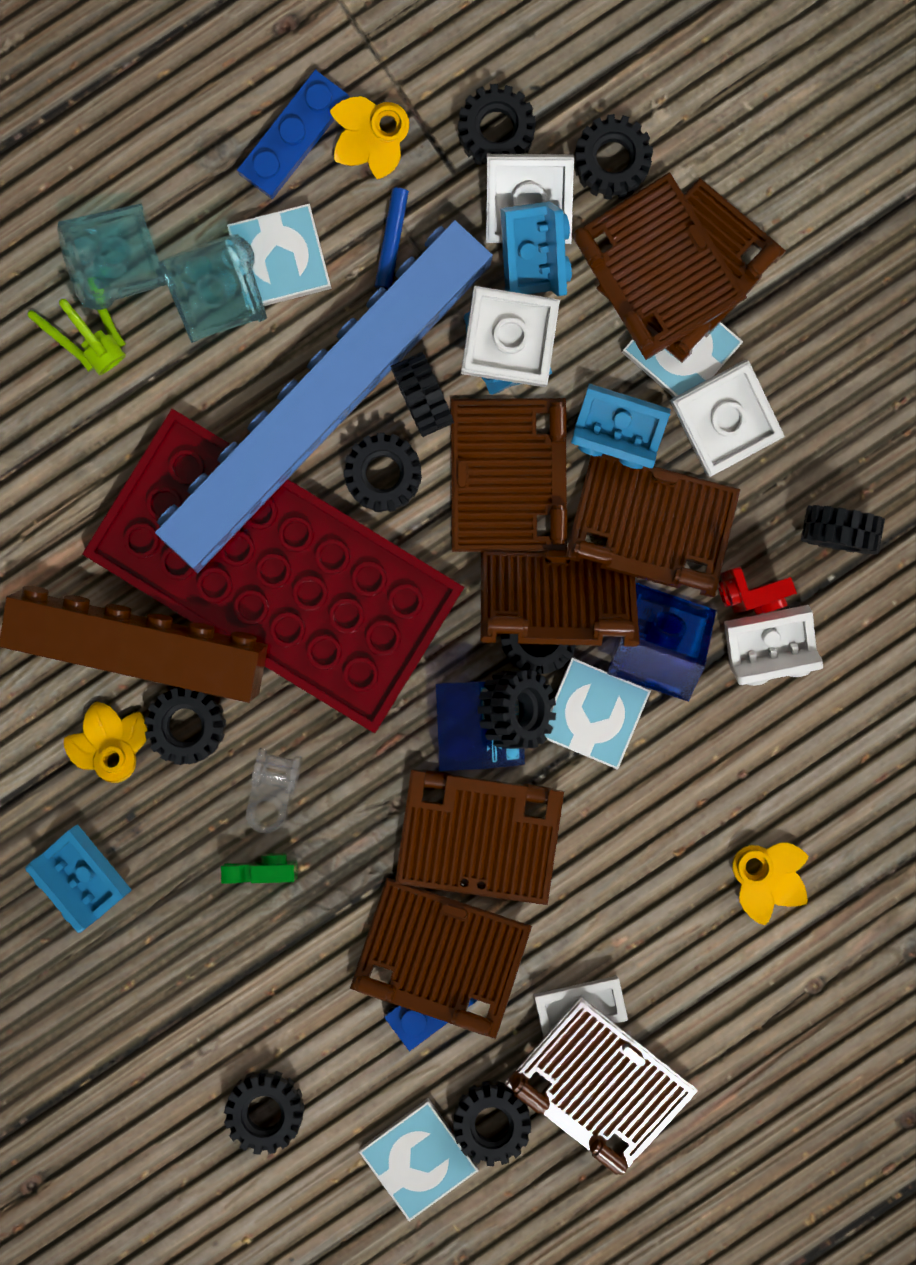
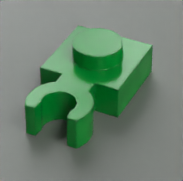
[221,853,298,884]

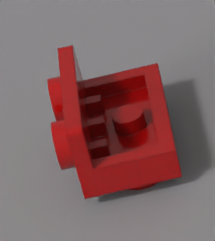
[718,566,797,615]

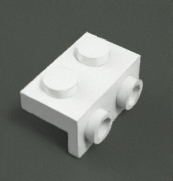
[724,605,823,686]

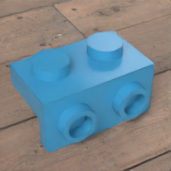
[500,201,572,296]
[571,383,671,469]
[25,824,132,933]

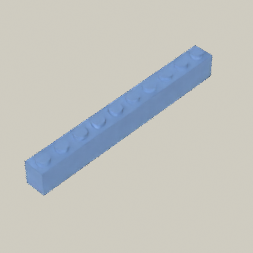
[155,220,493,574]

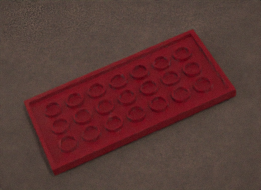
[82,409,465,734]

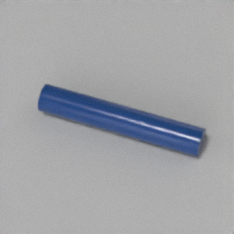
[375,187,409,290]

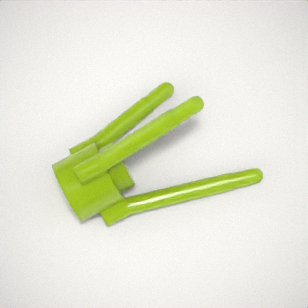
[27,279,126,376]

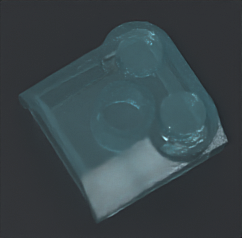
[57,204,168,310]
[158,234,267,343]

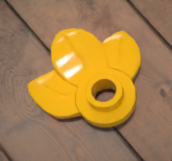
[330,96,409,179]
[64,701,147,783]
[732,842,809,925]

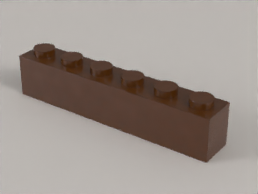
[0,586,268,703]

